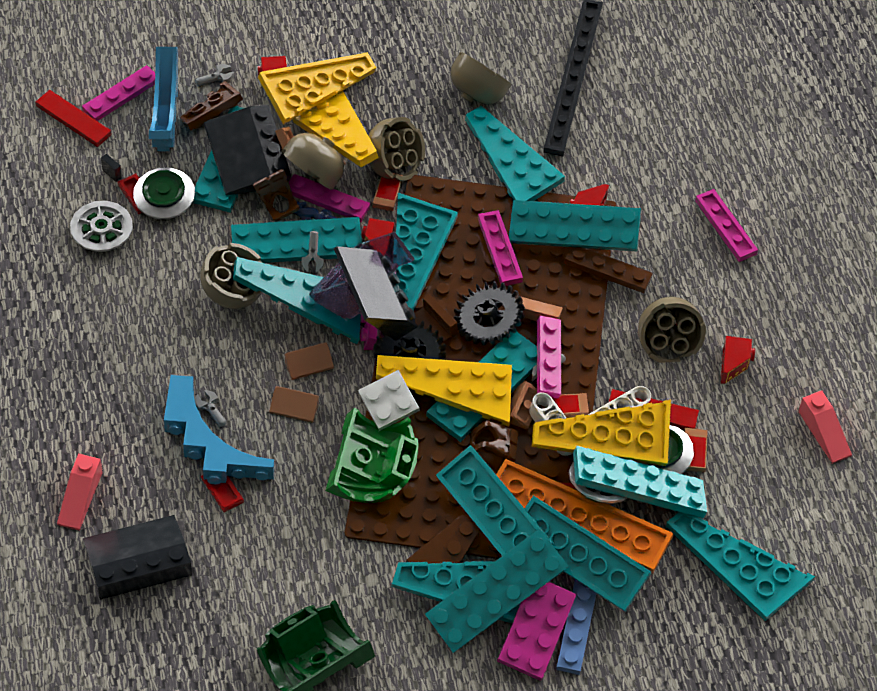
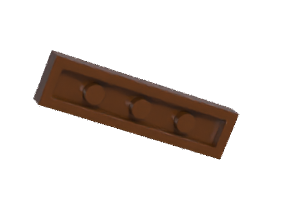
[564,247,653,294]

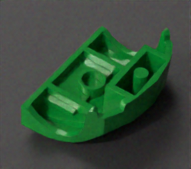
[325,408,418,503]

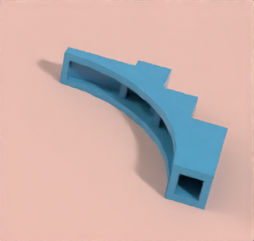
[149,47,178,151]
[164,375,274,485]

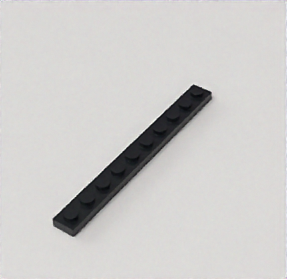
[543,0,603,157]

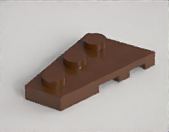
[180,81,243,131]
[406,514,481,564]

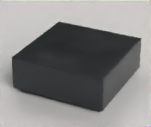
[101,154,122,182]

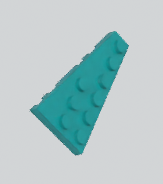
[465,106,565,201]
[393,193,458,311]
[233,257,361,344]
[666,512,815,621]
[391,561,520,623]

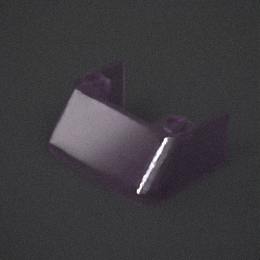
[309,232,415,319]

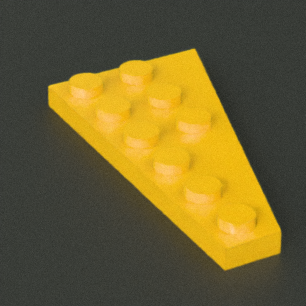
[258,52,376,124]
[292,91,378,167]
[376,355,512,427]
[532,400,671,466]

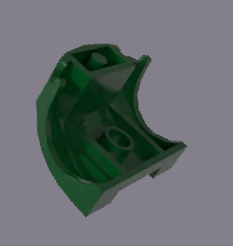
[257,600,376,691]

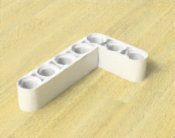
[529,386,651,456]

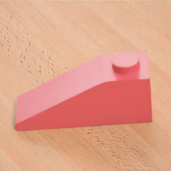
[798,390,852,464]
[57,453,103,531]

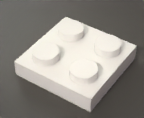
[358,370,420,431]

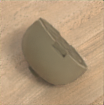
[450,52,512,105]
[368,117,425,180]
[281,133,344,190]
[200,243,262,309]
[638,297,706,363]

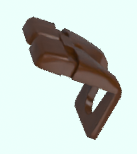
[253,169,300,222]
[470,421,518,462]

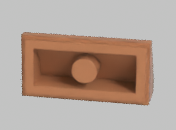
[522,297,563,321]
[285,342,334,380]
[510,381,538,429]
[269,386,319,423]

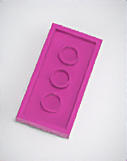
[497,582,577,681]

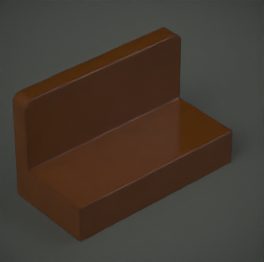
[415,293,458,344]

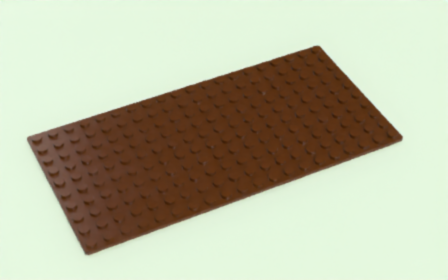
[345,175,616,559]

